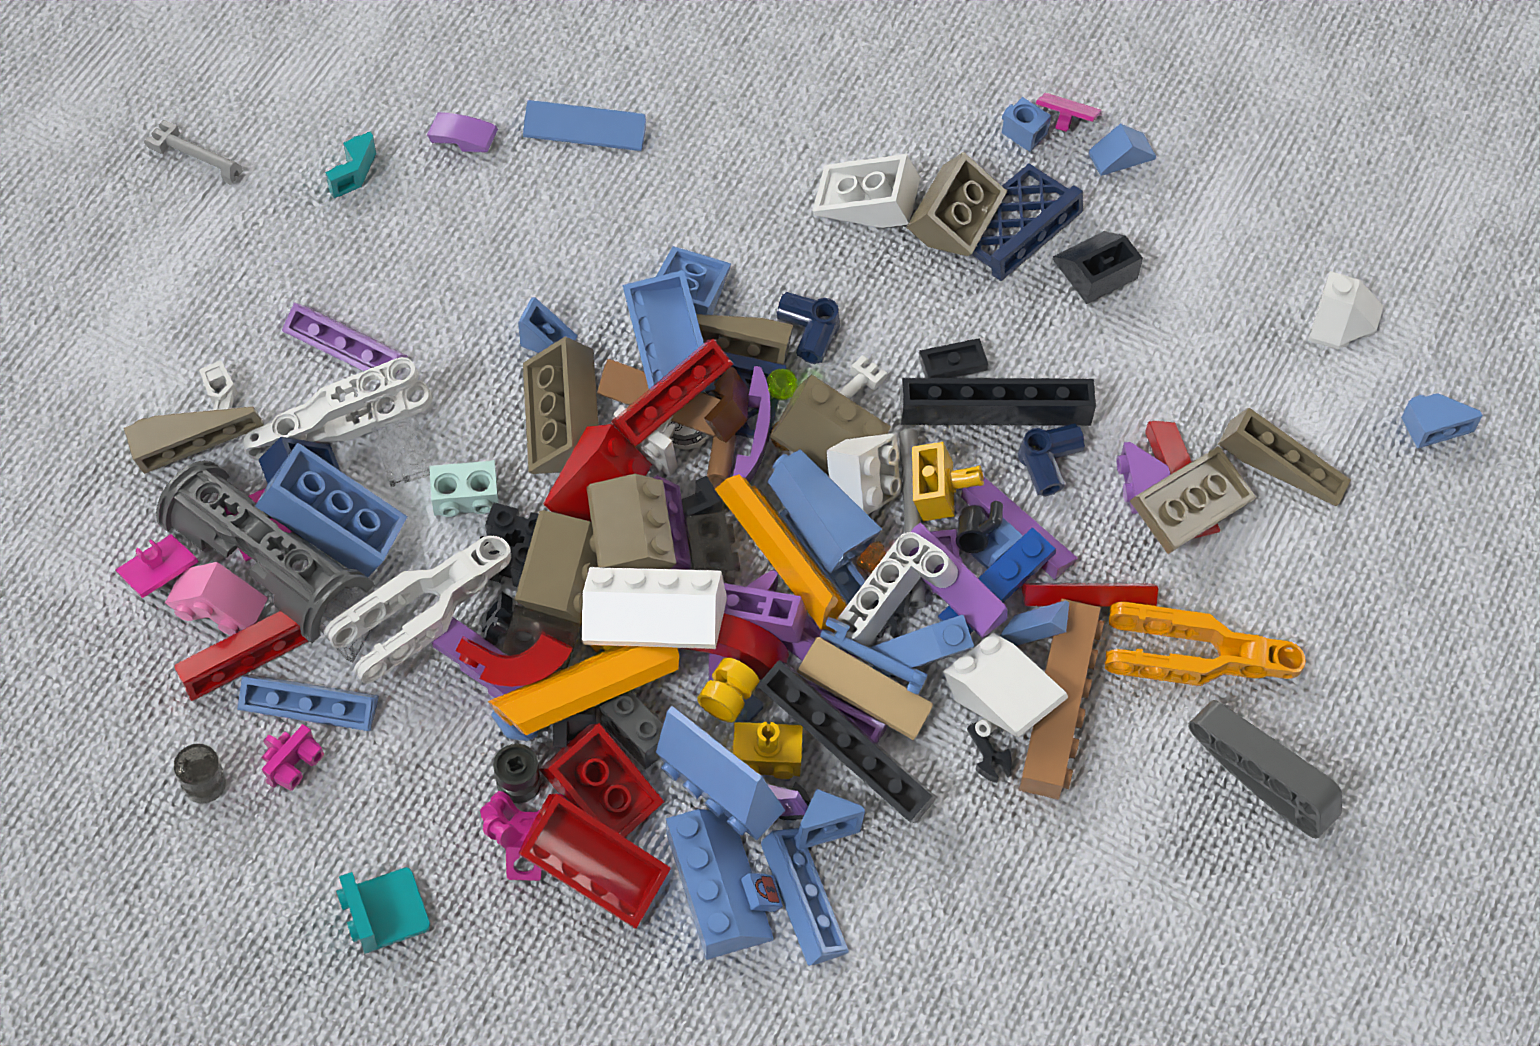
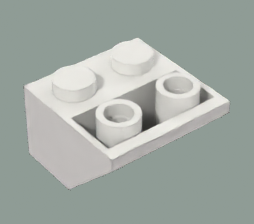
[827,433,901,515]

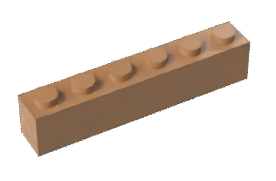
[1019,599,1104,800]

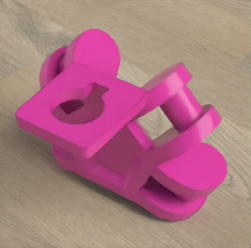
[480,791,567,881]

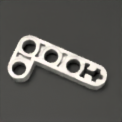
[835,532,958,647]

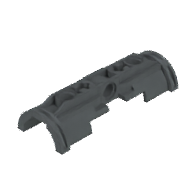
[156,460,375,643]

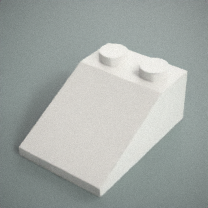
[813,154,920,228]
[943,633,1068,737]

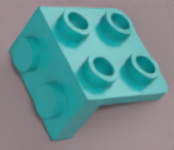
[336,867,430,954]

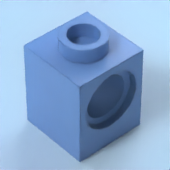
[1002,97,1051,152]

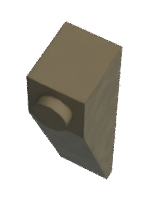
[696,314,793,365]
[124,406,264,474]
[1218,408,1351,506]

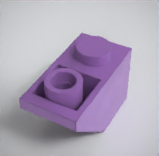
[1116,442,1170,514]

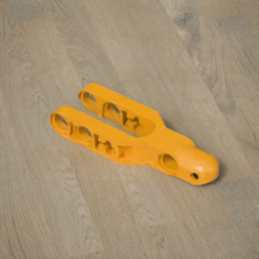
[1105,602,1306,686]

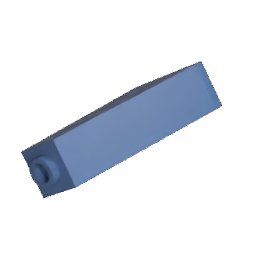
[768,449,882,574]

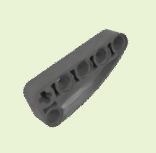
[1188,700,1342,839]

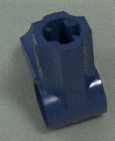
[777,292,840,365]
[1018,423,1085,497]

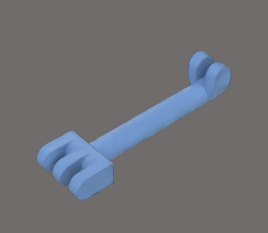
[820,617,928,694]

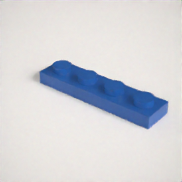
[938,527,1056,634]

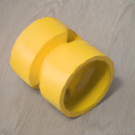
[697,658,759,723]

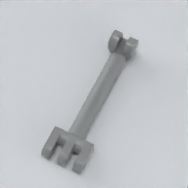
[144,120,243,185]

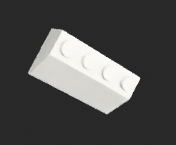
[582,567,727,649]

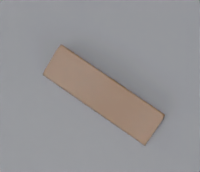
[597,359,720,437]

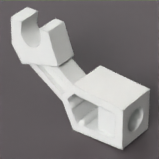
[199,361,238,411]

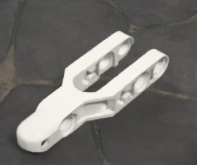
[243,357,433,459]
[324,536,511,684]

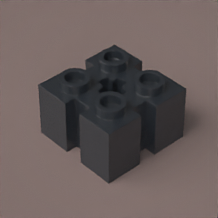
[480,502,539,587]

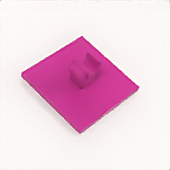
[1035,92,1102,132]
[115,534,199,598]

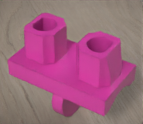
[262,724,324,791]

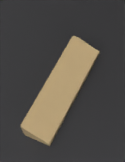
[797,637,933,740]

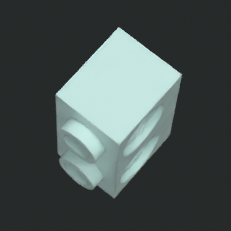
[429,460,499,517]

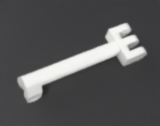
[839,355,888,399]

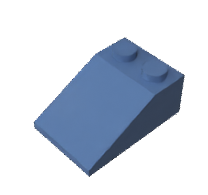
[656,246,731,315]

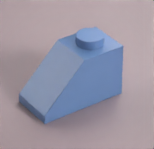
[1401,393,1483,449]

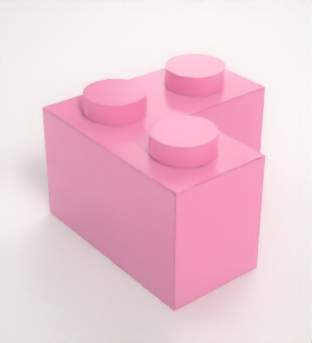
[165,562,268,636]

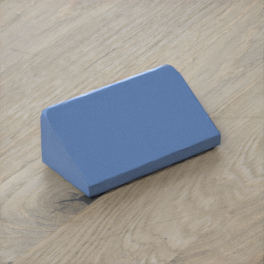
[1000,601,1069,646]

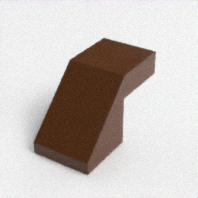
[704,367,749,443]

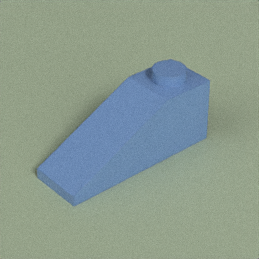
[870,615,974,677]

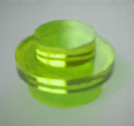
[766,369,798,400]

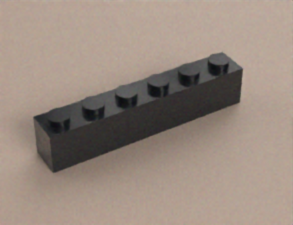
[900,378,1096,426]
[757,660,938,823]

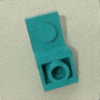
[325,131,376,199]

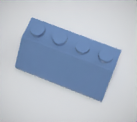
[255,443,408,577]
[656,706,785,841]
[666,809,774,960]

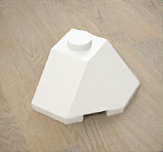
[1308,271,1383,349]

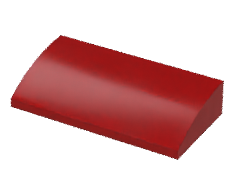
[519,793,671,929]

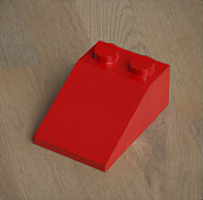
[543,424,652,523]
[539,723,665,837]

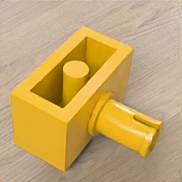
[912,442,984,521]
[733,722,803,779]

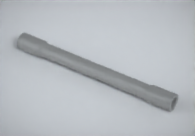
[899,429,926,609]

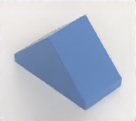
[1089,123,1156,176]
[518,297,578,353]
[796,789,865,850]

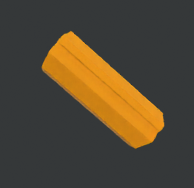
[715,474,848,633]
[488,646,679,735]

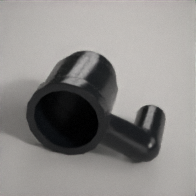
[956,501,1003,553]

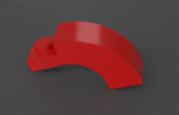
[681,613,789,680]
[455,631,572,687]

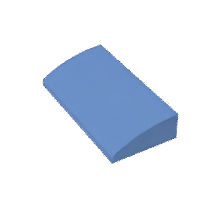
[622,270,715,392]

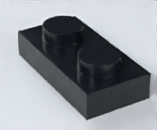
[918,338,988,378]

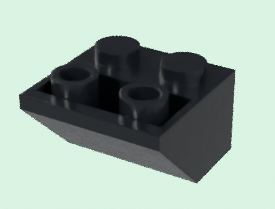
[1053,231,1143,304]

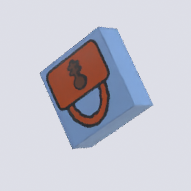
[741,873,783,912]

